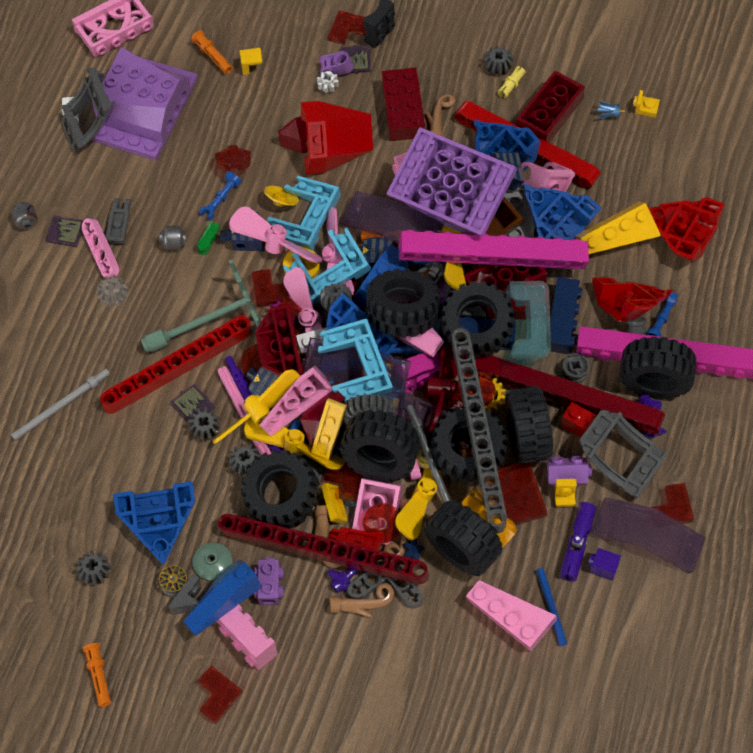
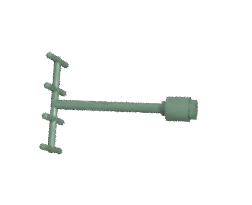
[141,259,261,353]

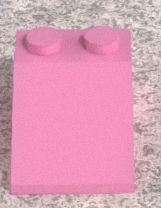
[352,478,404,545]

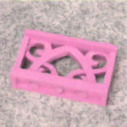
[72,0,154,57]

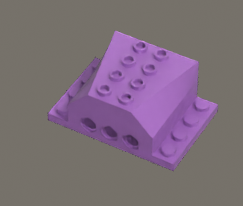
[91,47,198,161]
[386,127,517,237]

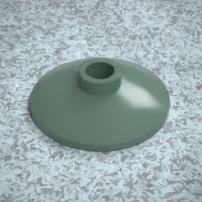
[192,543,232,581]

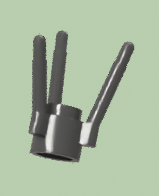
[418,262,445,286]

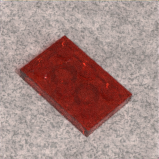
[498,463,548,525]

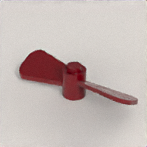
[427,343,462,432]

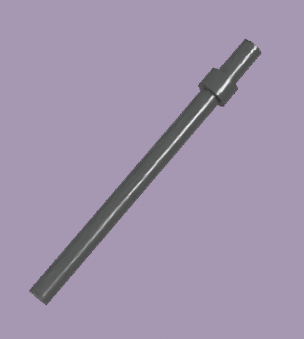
[405,404,451,502]

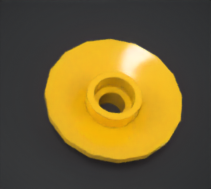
[264,186,299,207]

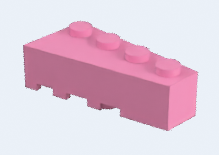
[466,580,557,652]
[216,605,278,670]

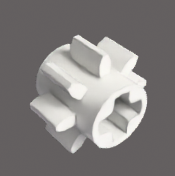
[317,71,339,93]

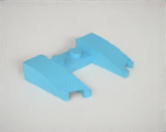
[268,176,341,251]
[284,228,372,306]
[318,318,393,402]

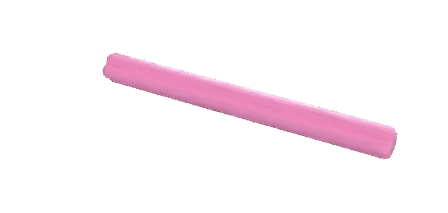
[218,366,271,455]

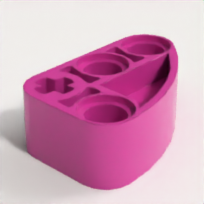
[392,352,441,395]

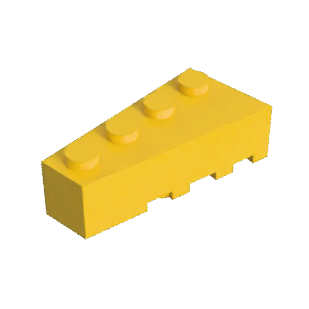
[575,202,661,254]

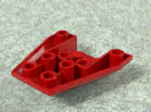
[300,101,373,175]

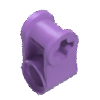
[319,51,354,76]

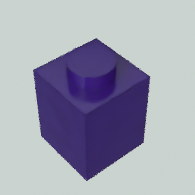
[588,548,621,581]

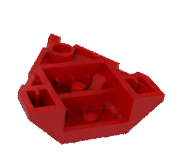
[647,197,725,261]
[592,277,674,322]

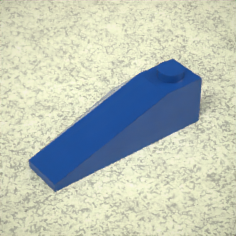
[183,560,262,637]

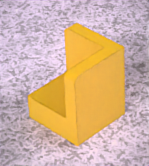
[240,48,263,75]

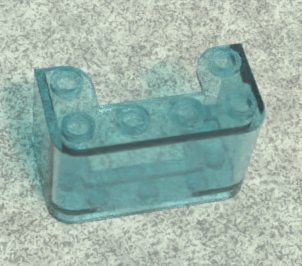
[506,281,551,364]

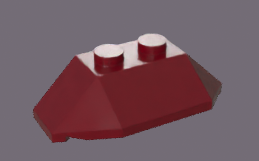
[278,116,308,153]
[255,304,303,376]
[300,381,346,448]

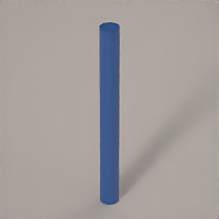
[536,568,567,646]

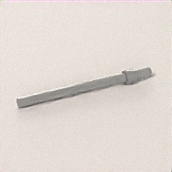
[11,369,110,441]

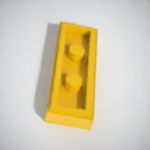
[311,398,347,460]

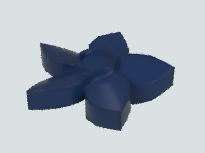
[403,538,425,560]

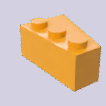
[460,486,517,548]

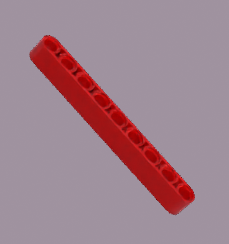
[454,101,601,189]
[100,315,251,414]

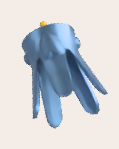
[597,100,625,119]

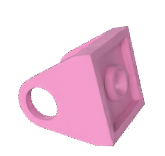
[521,162,575,192]

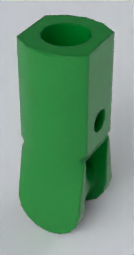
[197,222,220,255]

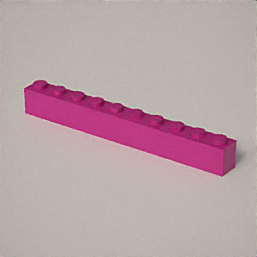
[399,230,589,270]
[576,326,753,379]

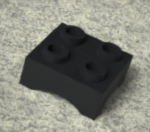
[363,0,395,48]

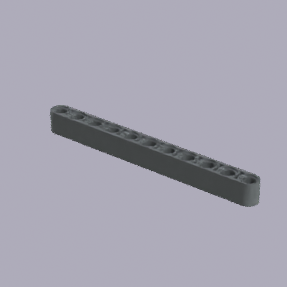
[452,328,507,534]

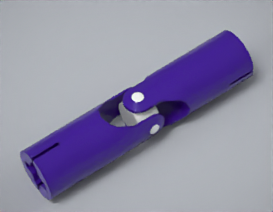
[559,502,596,582]

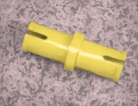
[498,66,526,99]

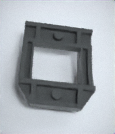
[62,68,115,150]
[579,410,669,499]

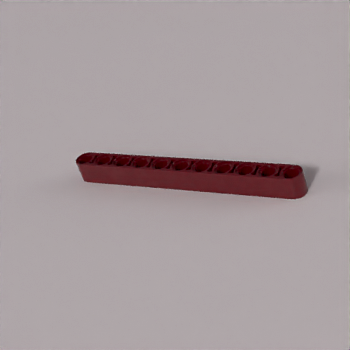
[463,354,665,434]
[218,514,429,584]

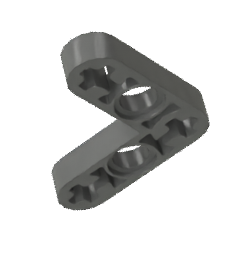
[348,560,423,609]

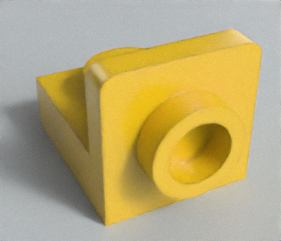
[633,90,660,118]
[554,479,577,507]

